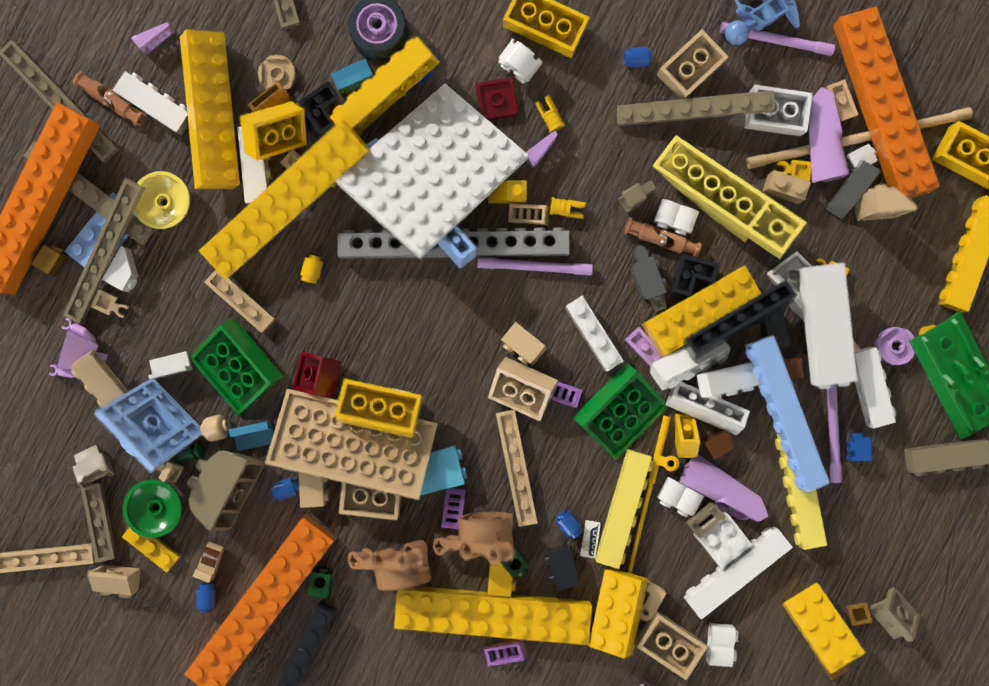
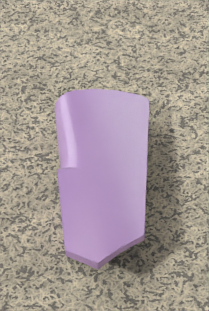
[808,87,850,183]
[680,455,769,522]

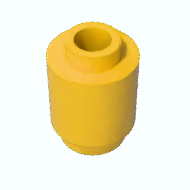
[300,255,323,284]

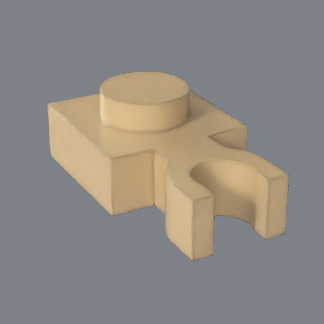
[90,289,130,318]

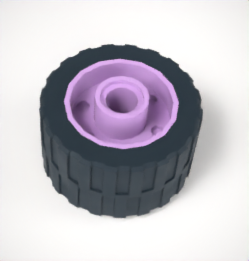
[348,0,408,62]

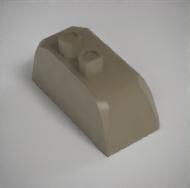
[187,451,265,531]

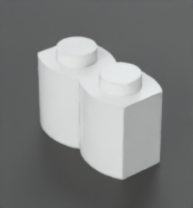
[653,199,699,236]
[657,477,704,517]
[706,623,738,667]

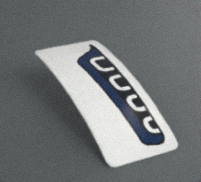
[580,520,600,558]

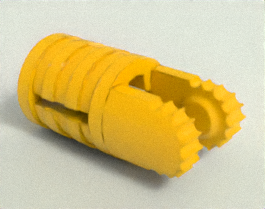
[535,95,565,133]
[549,197,586,219]

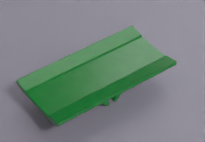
[909,312,989,439]

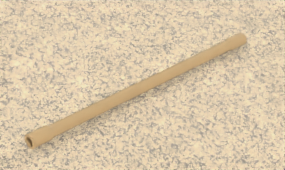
[746,107,973,169]

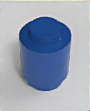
[624,47,652,68]
[271,477,299,501]
[555,510,583,540]
[196,583,217,612]

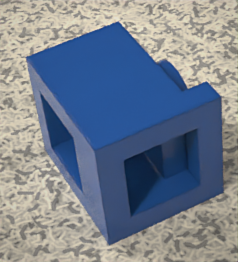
[846,433,872,461]

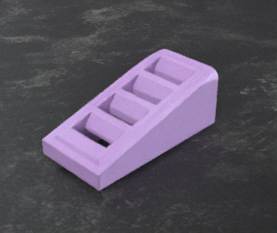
[131,22,176,54]
[526,131,558,169]

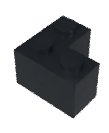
[296,81,339,138]
[668,254,720,298]

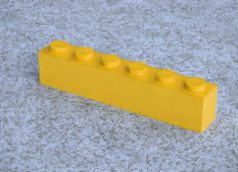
[939,195,989,312]

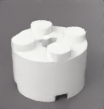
[498,39,542,84]

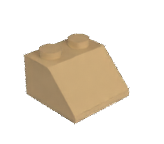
[88,564,141,598]

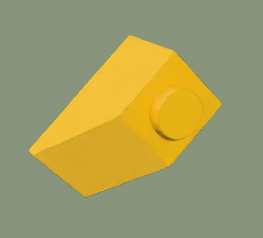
[488,180,527,204]
[675,413,700,458]
[487,562,516,597]

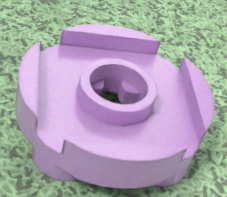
[874,327,915,365]

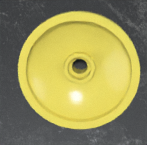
[134,171,190,229]

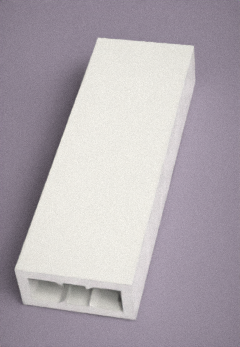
[798,263,857,389]

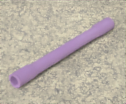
[720,22,835,56]
[477,257,593,276]
[827,384,842,483]

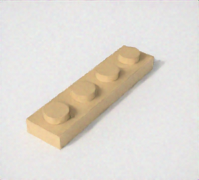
[204,270,275,333]

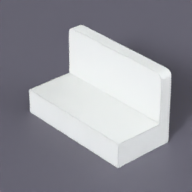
[148,351,193,379]

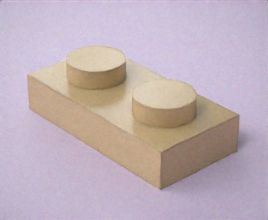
[825,79,858,122]

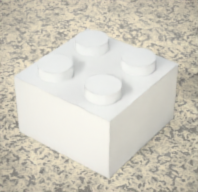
[693,511,752,569]

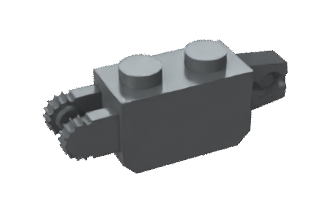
[630,245,667,312]

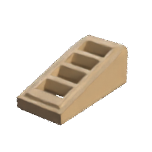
[508,203,550,226]

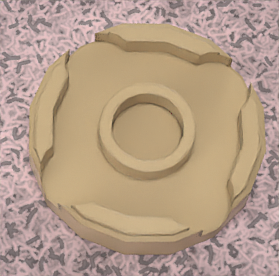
[258,55,297,92]

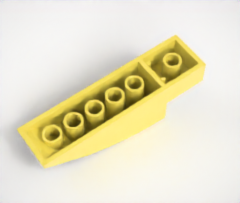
[653,136,806,259]

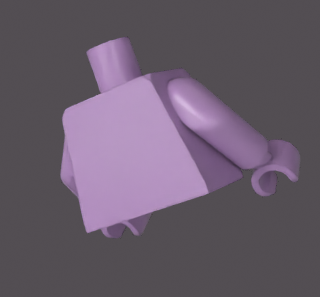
[49,318,108,378]

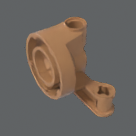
[433,512,515,564]
[348,540,431,590]

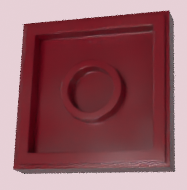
[475,77,519,121]

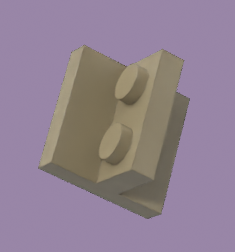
[869,587,920,642]

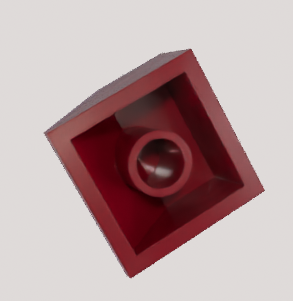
[292,351,341,398]

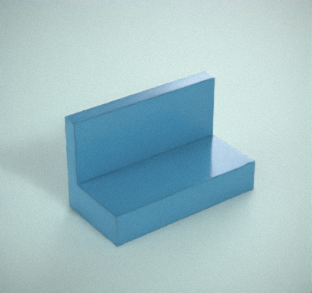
[331,59,373,95]
[229,421,274,451]

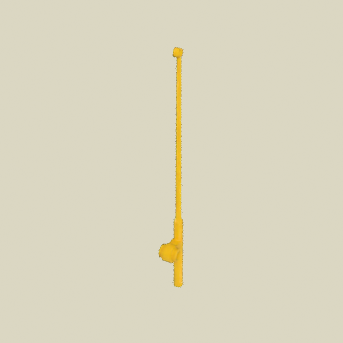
[628,415,680,573]

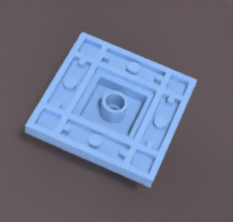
[95,379,202,472]

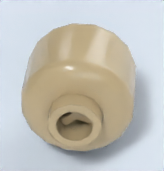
[200,415,231,442]

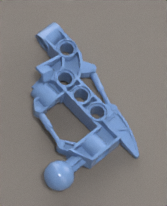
[725,0,800,46]

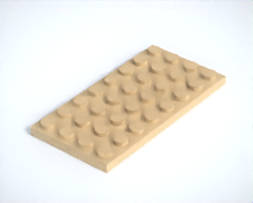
[265,389,438,500]

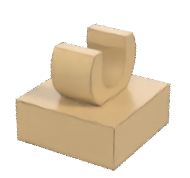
[280,150,301,169]
[157,461,184,483]

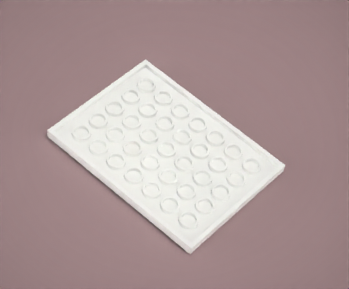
[335,84,529,259]

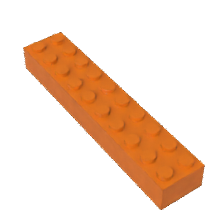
[833,6,940,199]
[0,102,101,295]
[184,514,337,686]

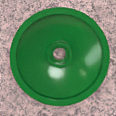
[123,479,182,538]

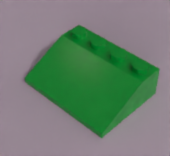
[190,318,283,416]
[573,363,669,461]

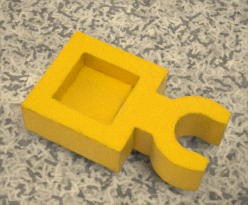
[777,160,811,181]

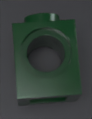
[501,545,529,578]
[308,567,334,598]

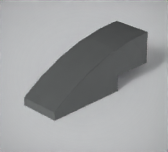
[825,160,881,219]

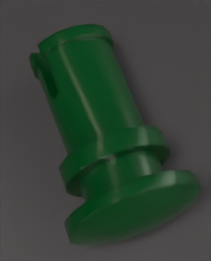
[173,441,205,464]

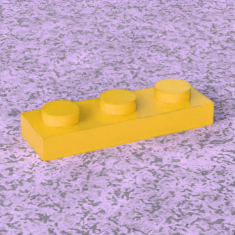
[122,527,181,572]

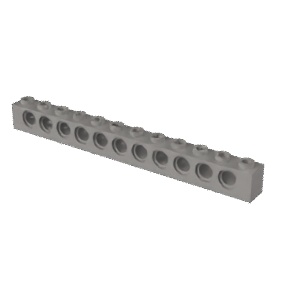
[338,227,569,259]

